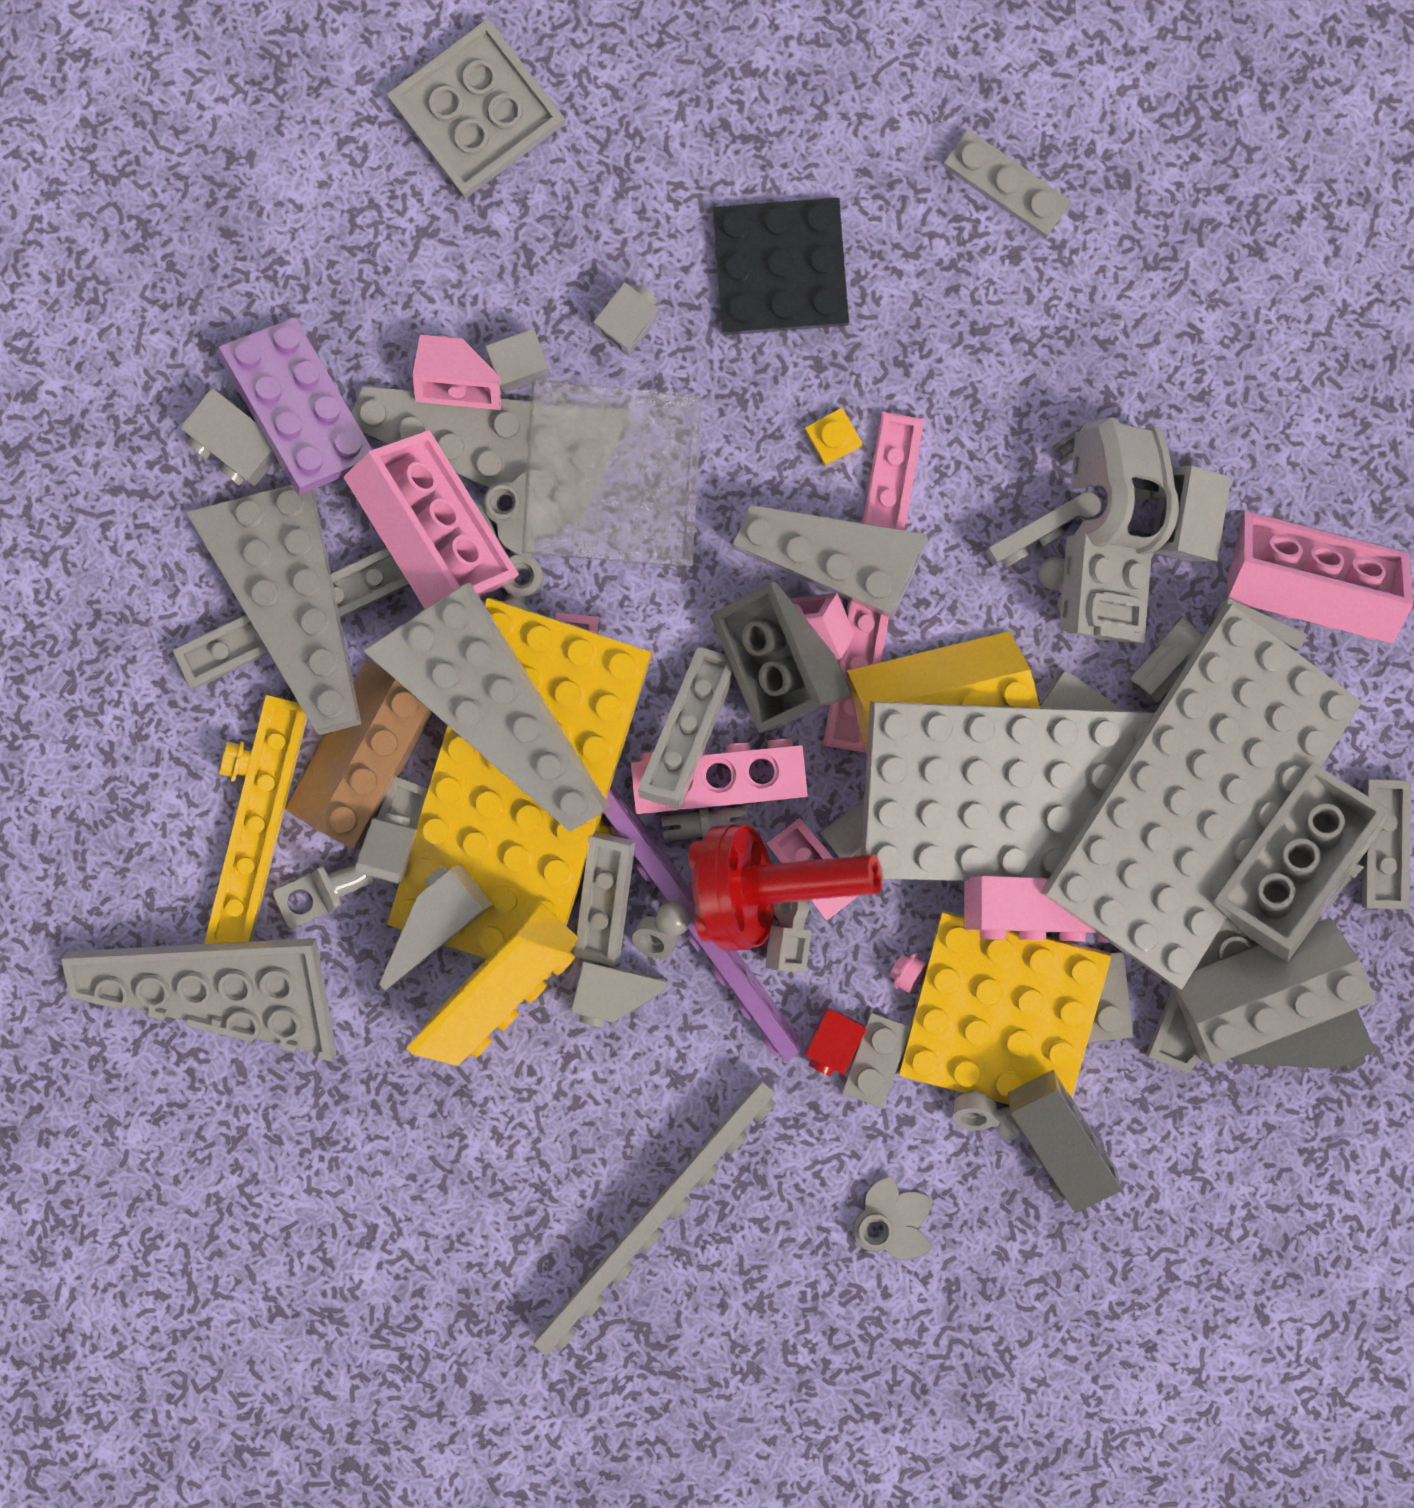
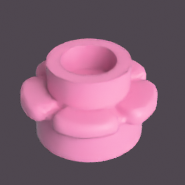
[890,952,927,994]

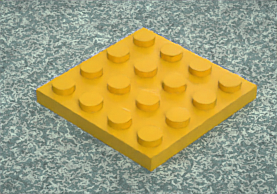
[899,910,1111,1104]

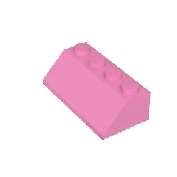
[343,430,519,610]
[1227,511,1413,643]

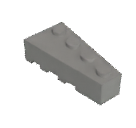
[733,505,928,619]

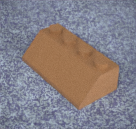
[285,659,433,849]

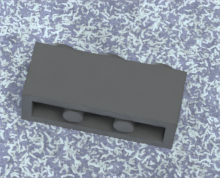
[1006,1069,1121,1214]

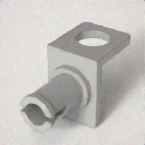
[272,862,373,929]

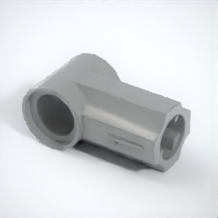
[1127,616,1204,704]

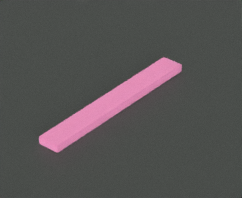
[823,412,924,753]

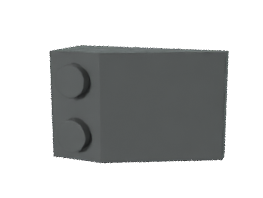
[710,581,851,734]

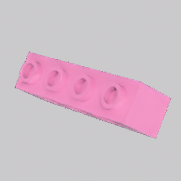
[631,738,808,814]

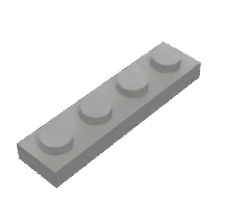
[638,646,734,810]

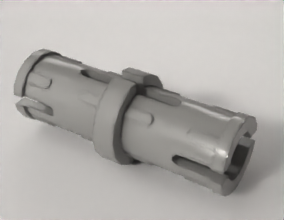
[661,805,749,843]

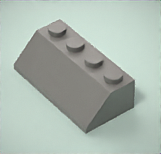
[1214,763,1389,963]
[1172,917,1376,1065]

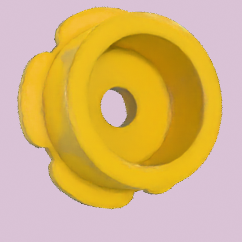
[219,741,251,782]

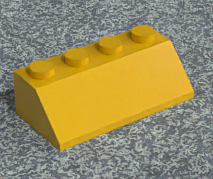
[846,631,1040,754]
[406,903,579,1066]

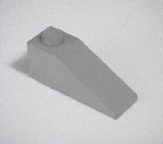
[380,864,493,991]

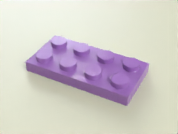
[218,317,373,496]

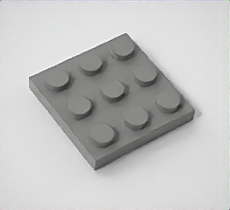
[387,18,566,199]

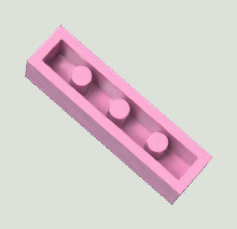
[964,876,1109,942]

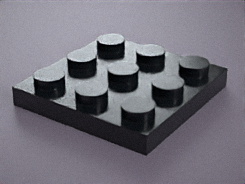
[713,197,849,335]

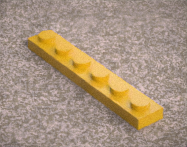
[204,695,307,944]

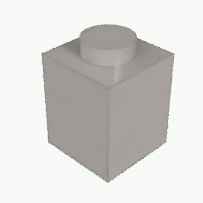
[593,282,659,357]
[484,328,551,393]

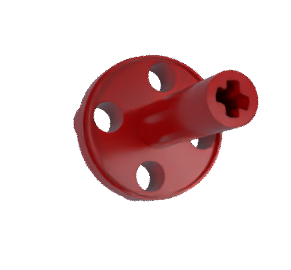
[689,824,882,951]

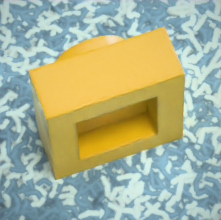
[805,408,863,467]

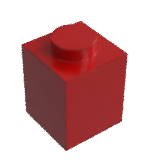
[803,1006,867,1077]

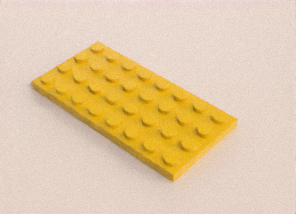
[387,598,653,980]

